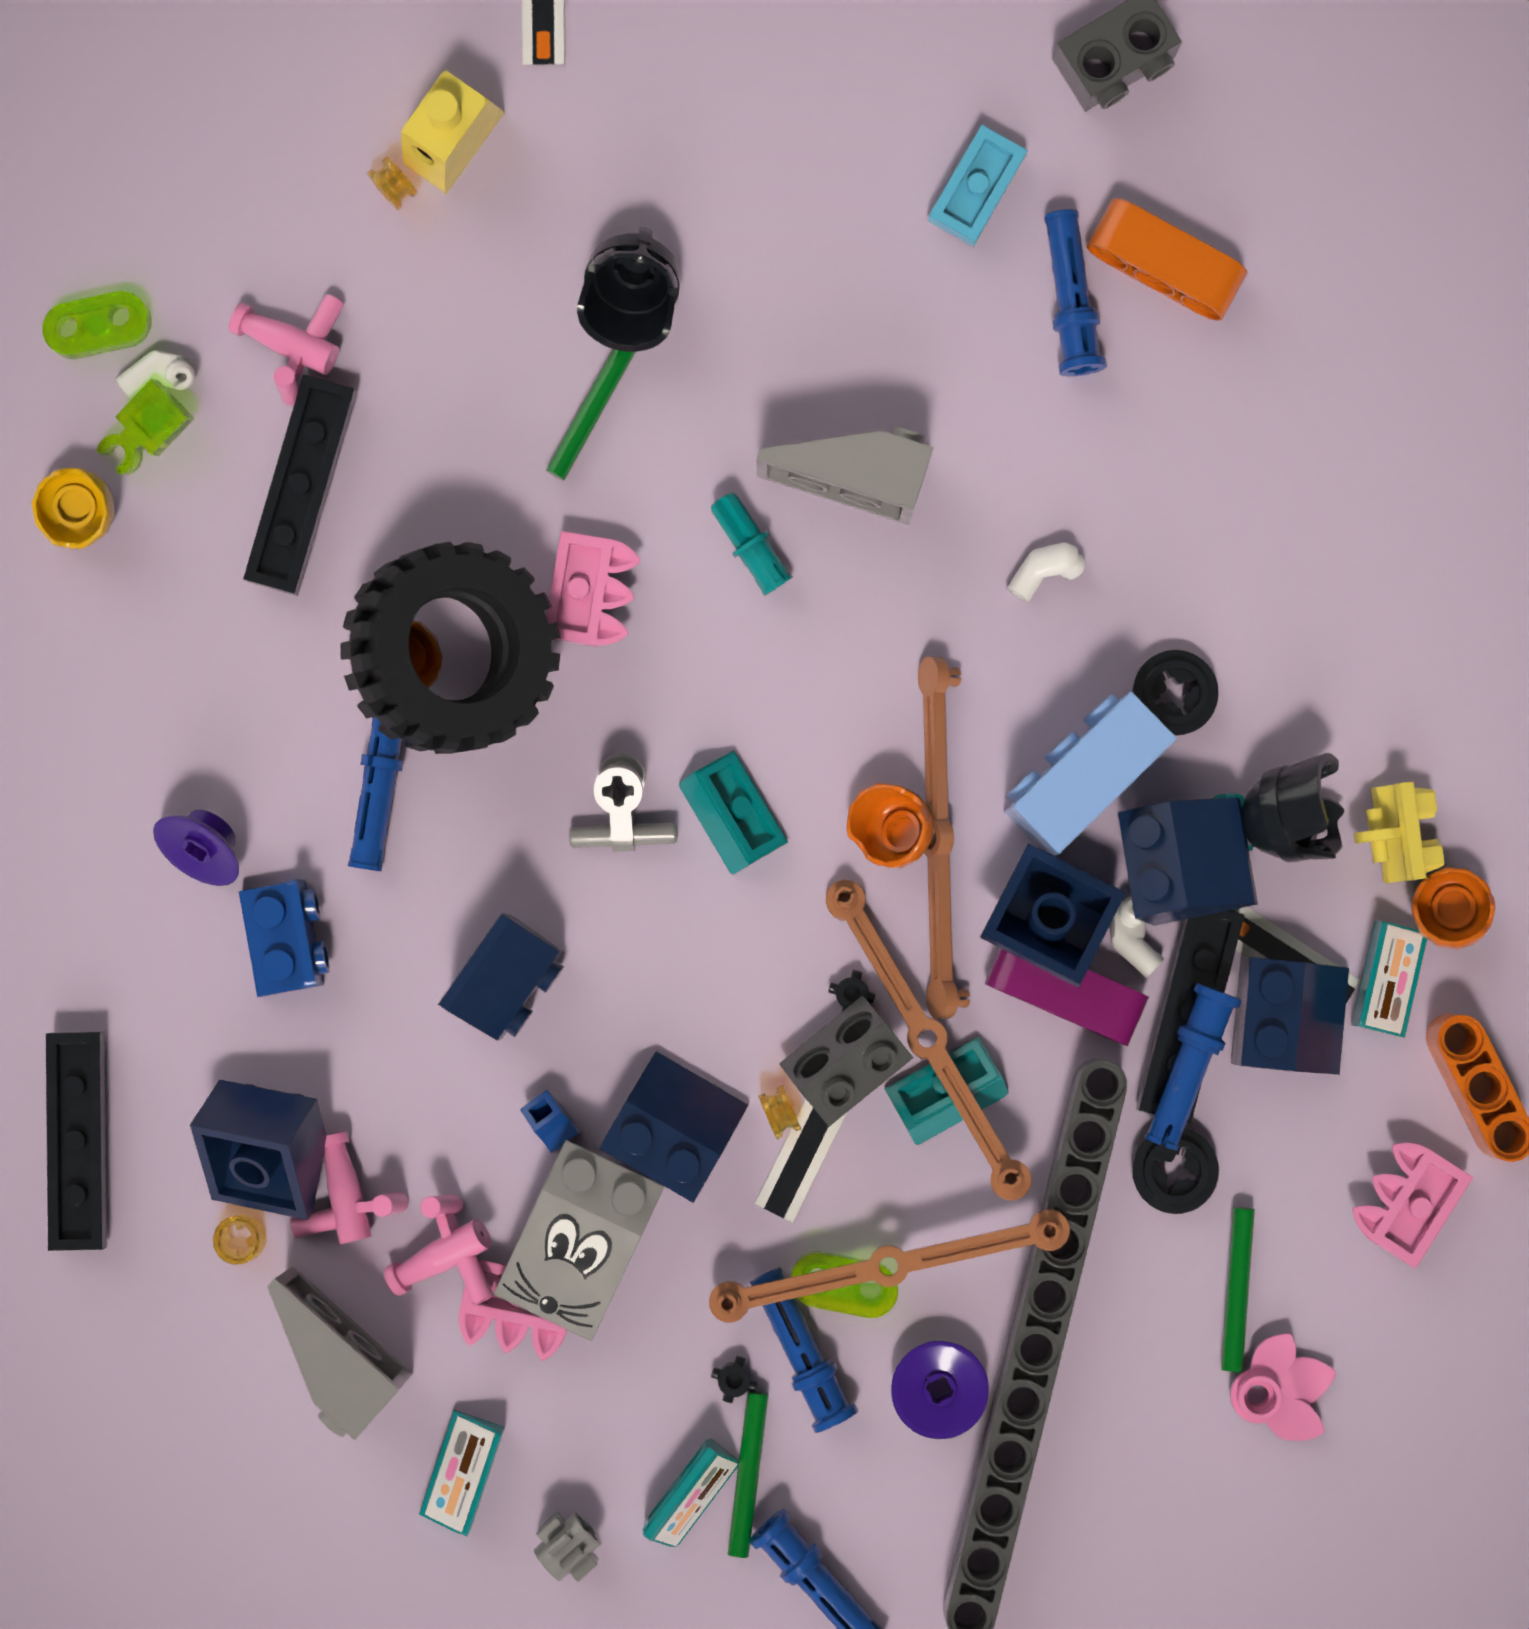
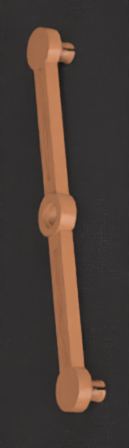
[918,656,970,1019]
[825,880,1031,1201]
[709,1209,1070,1323]

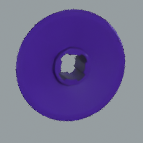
[153,810,239,886]
[891,1341,989,1439]

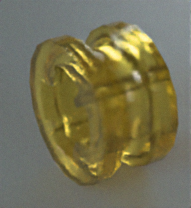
[366,156,418,210]
[758,1085,802,1139]
[213,1215,266,1265]

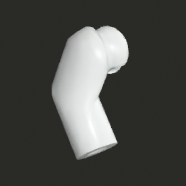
[1007,542,1086,602]

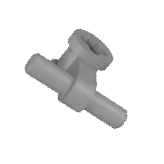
[569,753,678,852]

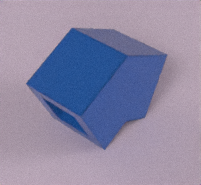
[520,1089,580,1153]

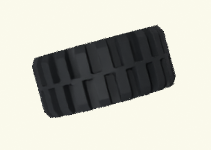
[340,541,561,754]

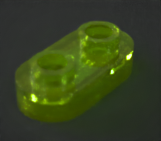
[42,291,152,359]
[791,1251,898,1318]

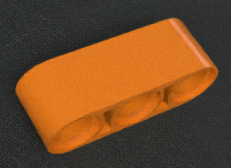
[1086,198,1248,321]
[1426,1013,1529,1162]

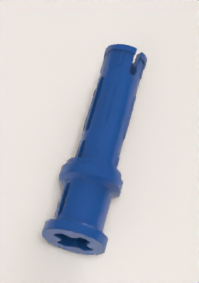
[1044,209,1107,377]
[1144,983,1242,1151]
[750,1267,859,1433]
[749,1508,882,1629]

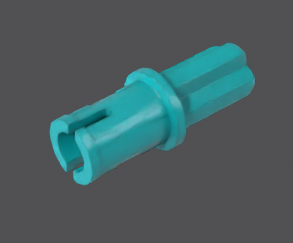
[711,492,793,596]

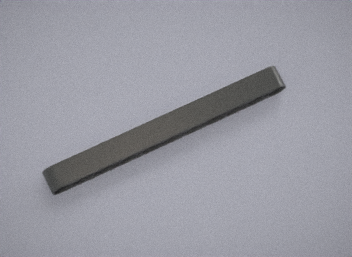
[943,1058,1127,1629]

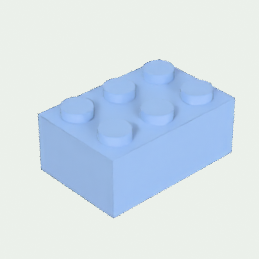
[1004,691,1177,856]

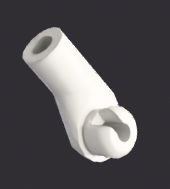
[115,350,196,400]
[1110,897,1164,978]

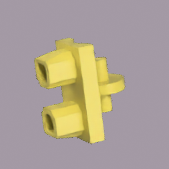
[1353,781,1445,884]

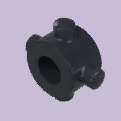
[828,970,875,1012]
[711,1356,758,1403]

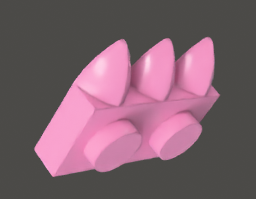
[546,531,640,647]
[1352,1142,1473,1269]
[459,1259,567,1360]

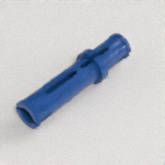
[348,717,404,872]

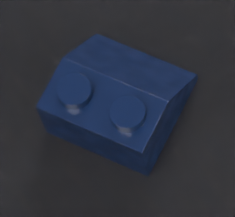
[1118,798,1258,926]
[980,843,1126,988]
[438,913,564,1041]
[1231,957,1349,1075]
[599,1051,749,1203]
[190,1079,326,1220]

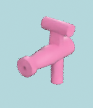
[229,294,344,406]
[290,1131,409,1244]
[384,1194,494,1305]

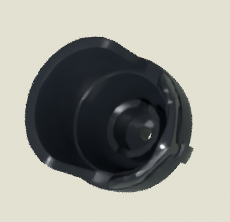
[577,227,680,352]
[1242,753,1345,863]

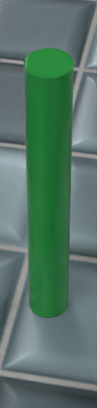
[546,349,636,481]
[1221,1207,1255,1372]
[727,1391,769,1558]

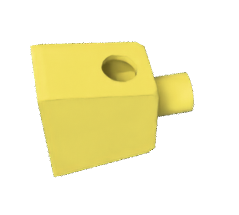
[401,70,504,194]

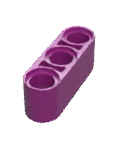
[984,948,1149,1047]

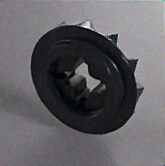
[1131,650,1219,736]
[1132,1127,1219,1214]

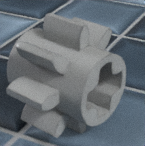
[534,1512,602,1582]

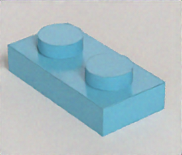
[928,125,1028,247]

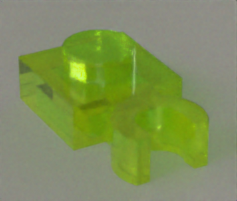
[97,379,195,475]

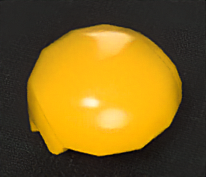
[31,467,115,549]

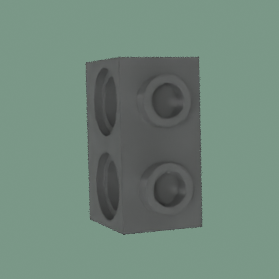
[1052,0,1182,112]
[779,995,914,1127]

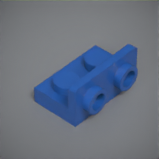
[238,879,330,997]

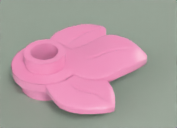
[1230,1333,1336,1441]

